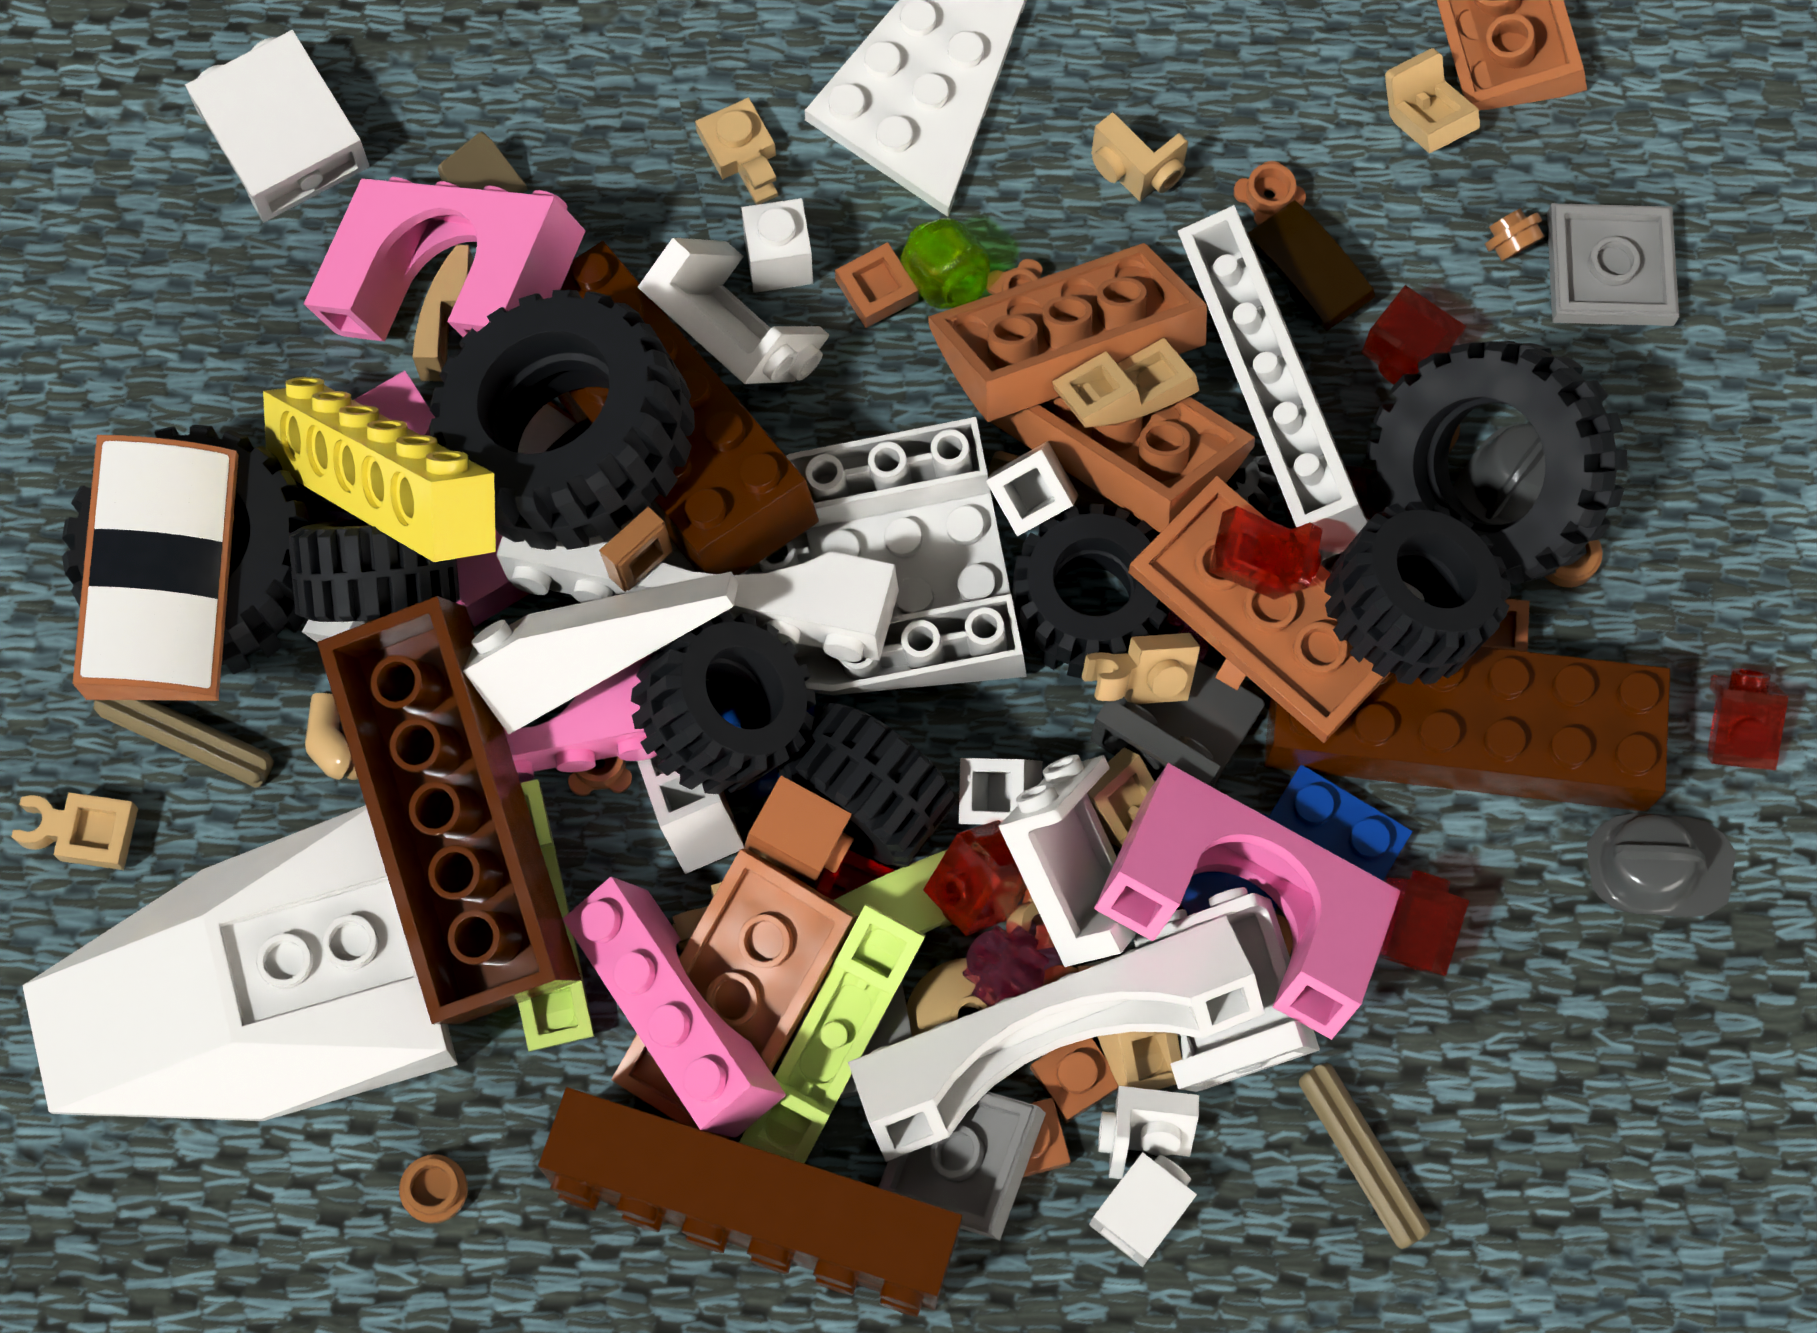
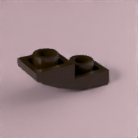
[1248,200,1375,331]

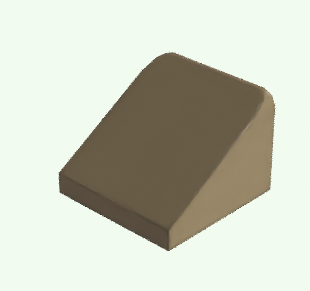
[438,132,528,193]

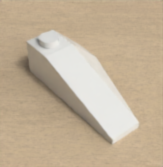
[463,572,738,734]

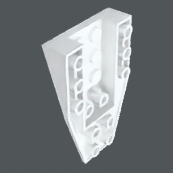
[651,417,1027,695]
[22,805,458,1121]

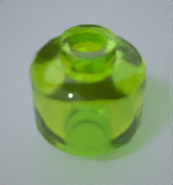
[900,218,991,309]

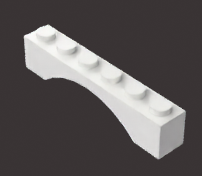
[496,535,899,662]
[848,915,1265,1162]

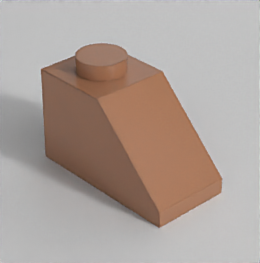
[744,776,854,884]

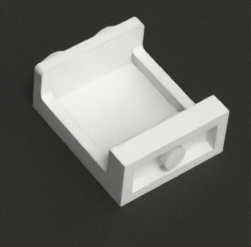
[185,30,370,223]
[638,238,829,384]
[999,755,1137,967]
[1133,887,1320,1092]

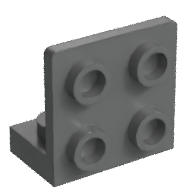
[1090,660,1264,787]

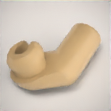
[305,693,358,780]

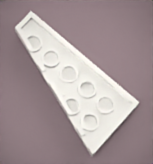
[805,0,1027,217]

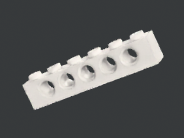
[1178,205,1368,562]

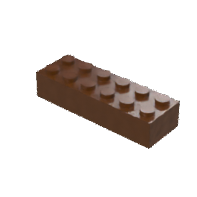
[557,241,819,575]
[317,596,582,1024]
[1264,646,1670,812]
[538,1087,963,1317]

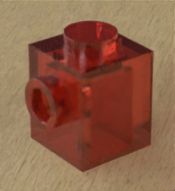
[1361,285,1466,385]
[923,820,1027,936]
[1378,870,1470,976]

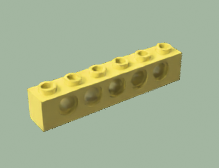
[263,377,496,562]

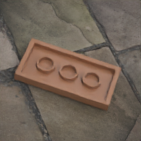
[1128,476,1391,743]
[611,849,859,1141]

